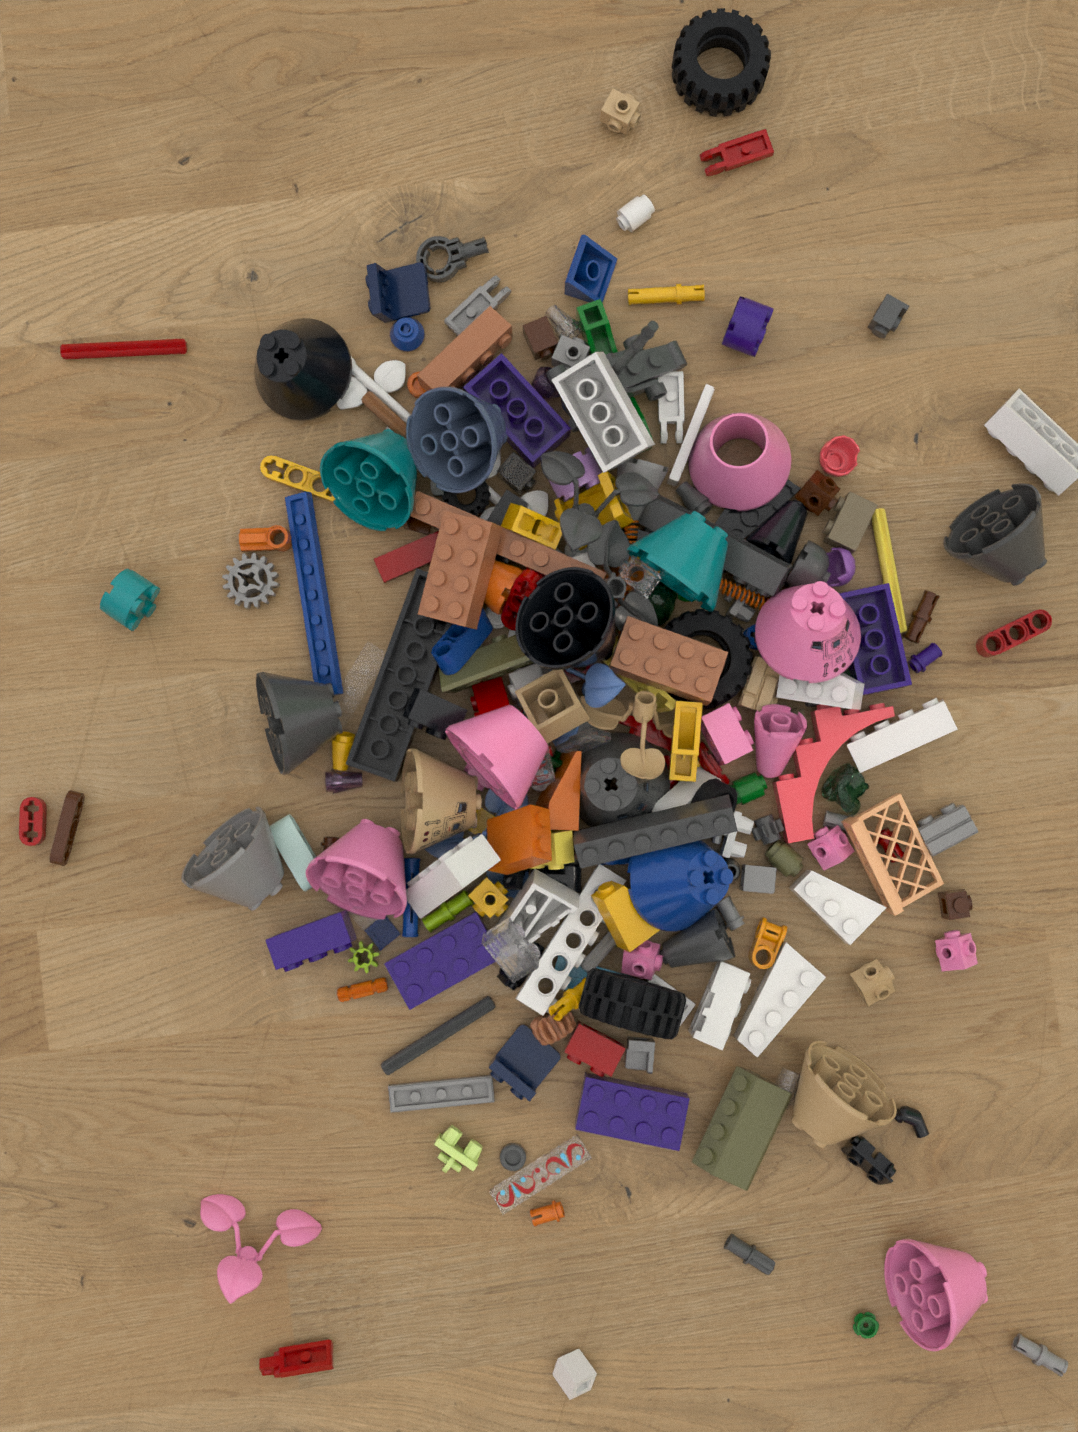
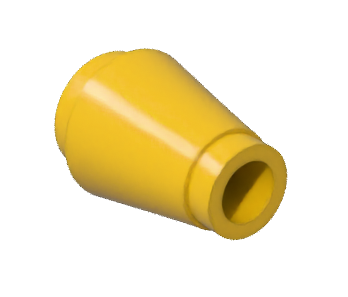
[332,731,356,771]

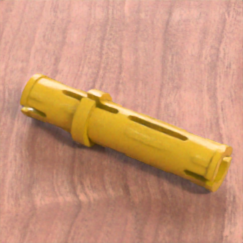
[628,284,705,305]

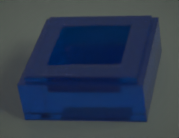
[364,915,401,951]

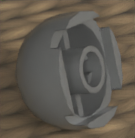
[784,540,831,588]

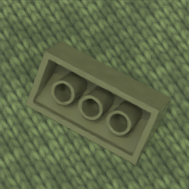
[438,630,534,693]
[692,1066,793,1191]

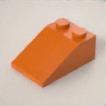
[536,751,581,831]

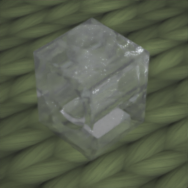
[618,556,662,600]

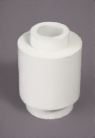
[616,195,655,232]

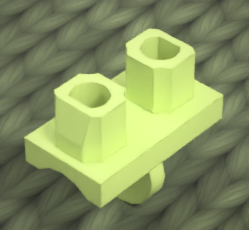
[434,1125,483,1173]

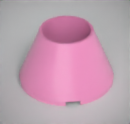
[689,412,791,511]
[445,705,548,810]

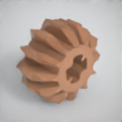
[530,1010,577,1045]

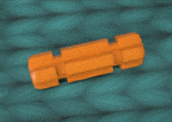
[337,977,388,1002]

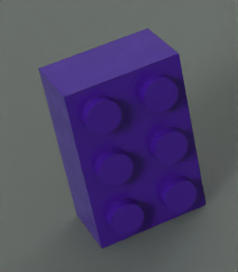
[265,910,357,972]

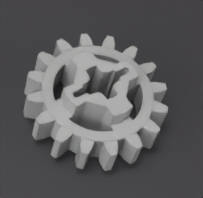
[222,553,280,609]

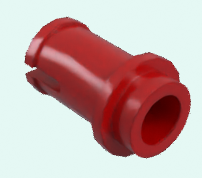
[877,828,904,863]

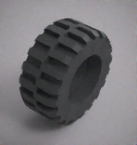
[671,8,771,117]
[663,609,753,709]
[579,968,687,1040]

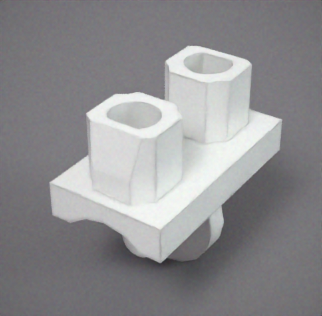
[712,811,754,858]

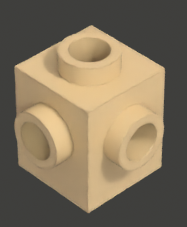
[600,89,641,135]
[850,959,895,1007]

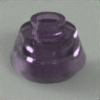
[531,366,560,400]

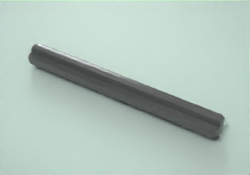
[381,996,495,1075]

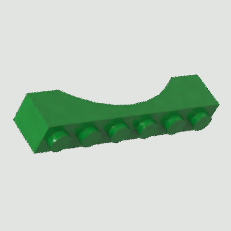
[576,299,654,453]

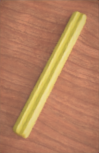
[871,508,907,633]

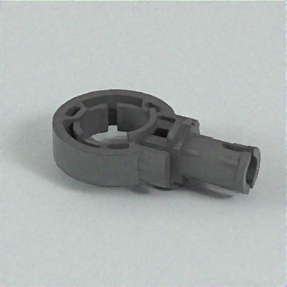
[416,236,489,283]

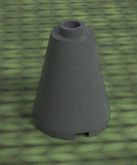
[660,909,736,968]

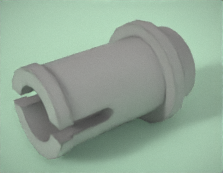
[823,810,853,834]
[716,896,745,931]

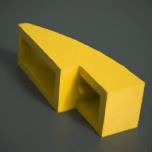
[668,701,703,782]

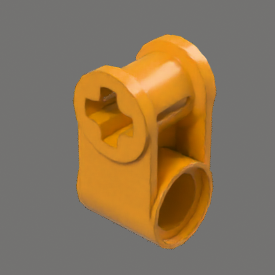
[748,917,787,969]

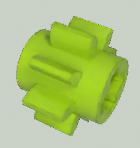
[348,941,381,974]

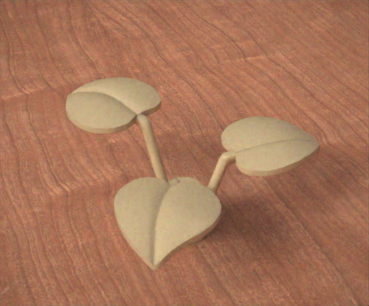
[581,691,675,780]

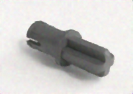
[724,1234,775,1275]

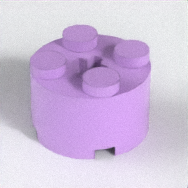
[548,447,602,502]

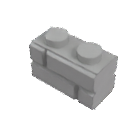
[917,803,978,857]

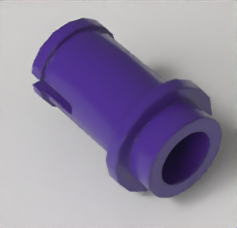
[908,642,943,673]

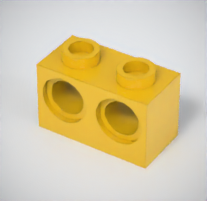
[501,503,562,550]

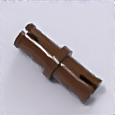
[903,590,940,644]

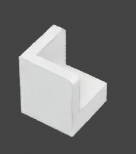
[553,1349,597,1400]

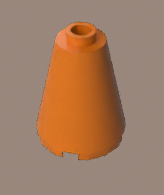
[484,560,523,615]

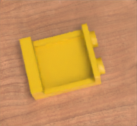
[554,472,633,551]

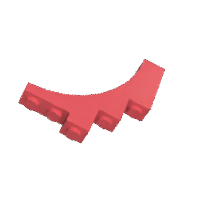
[772,703,895,843]

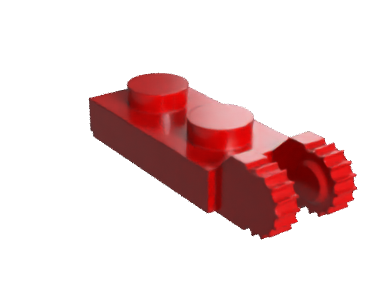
[699,129,774,176]

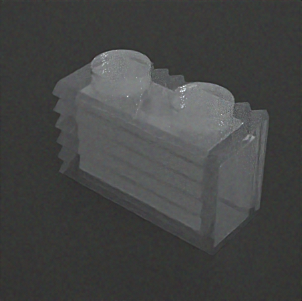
[482,918,540,983]

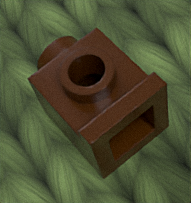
[938,889,973,920]

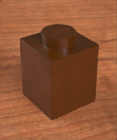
[523,316,558,360]

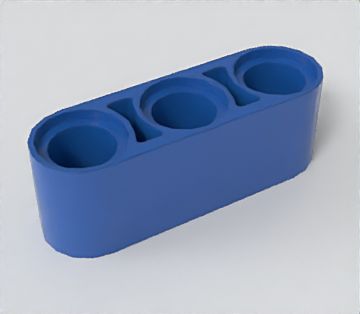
[431,607,493,675]

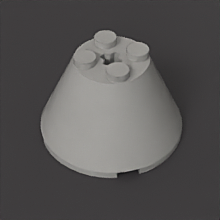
[181,807,284,911]

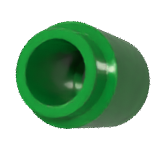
[730,772,768,805]

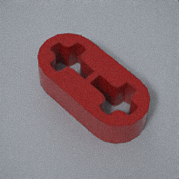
[19,797,47,846]

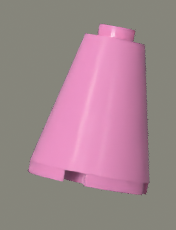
[754,704,807,778]

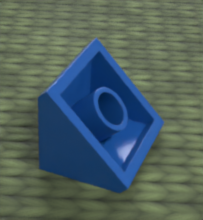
[564,235,617,303]

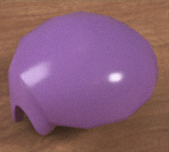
[826,547,856,587]

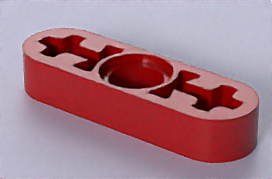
[501,569,540,631]

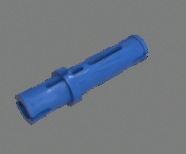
[402,858,420,937]

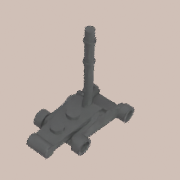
[546,321,687,432]

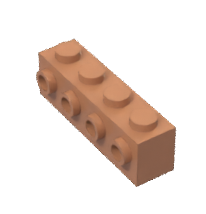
[417,306,513,391]

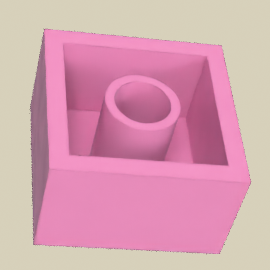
[701,703,754,766]

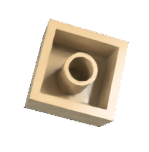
[515,669,590,744]

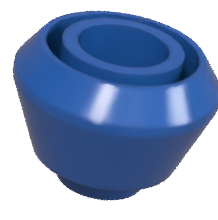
[390,317,425,351]

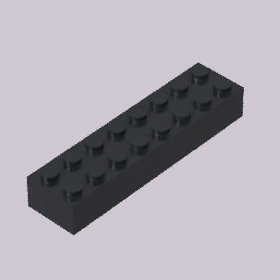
[346,568,453,782]

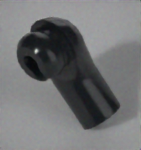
[894,1106,929,1138]

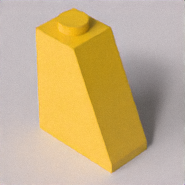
[591,881,660,952]

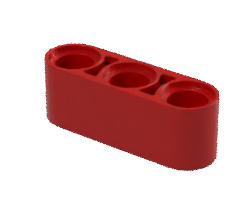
[976,609,1052,658]

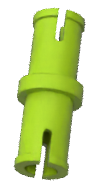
[422,890,474,933]

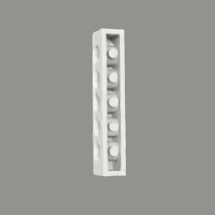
[515,864,626,1016]

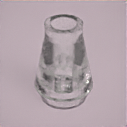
[545,305,581,339]

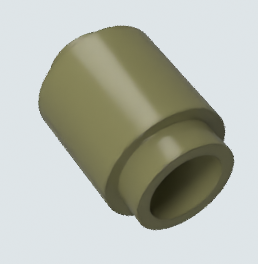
[764,840,804,877]

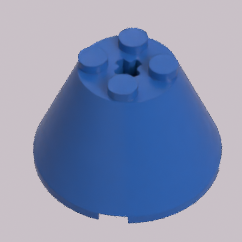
[627,840,733,931]

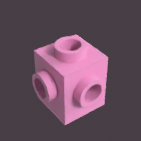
[807,825,855,870]
[935,930,978,971]
[621,940,663,980]

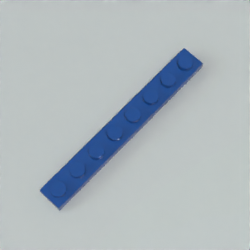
[285,491,344,696]

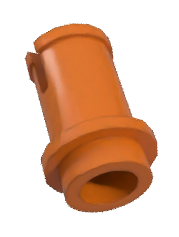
[530,1200,565,1227]

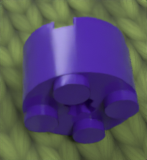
[721,296,774,357]

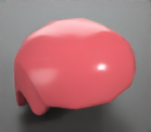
[819,435,860,477]

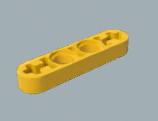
[260,455,335,503]

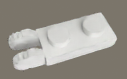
[657,371,684,443]

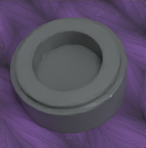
[500,1143,526,1171]

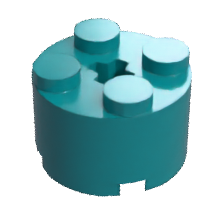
[100,569,160,631]

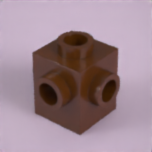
[795,470,841,516]

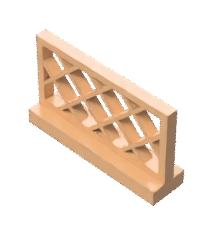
[841,793,944,916]

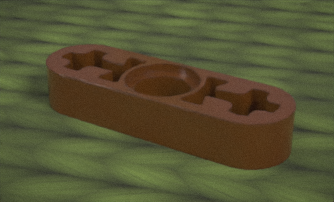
[50,790,85,866]

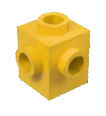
[468,876,509,918]

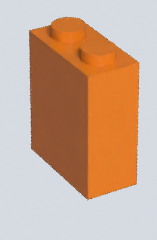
[487,804,552,875]

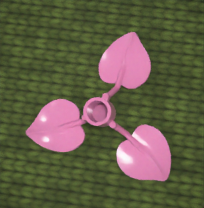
[200,1194,322,1304]

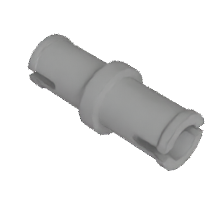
[1012,1333,1068,1377]

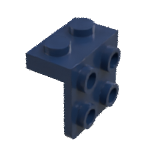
[365,262,431,323]
[489,1024,561,1102]

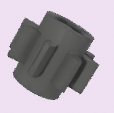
[752,814,785,845]

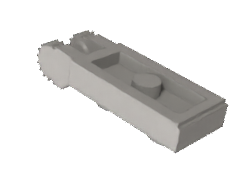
[444,275,511,336]

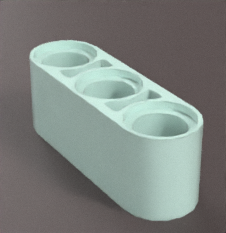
[270,814,316,892]

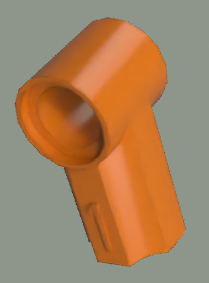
[239,525,292,552]

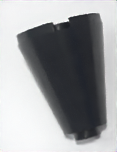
[746,500,808,564]

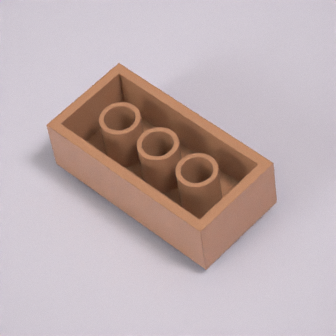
[418,511,503,630]
[609,616,728,706]

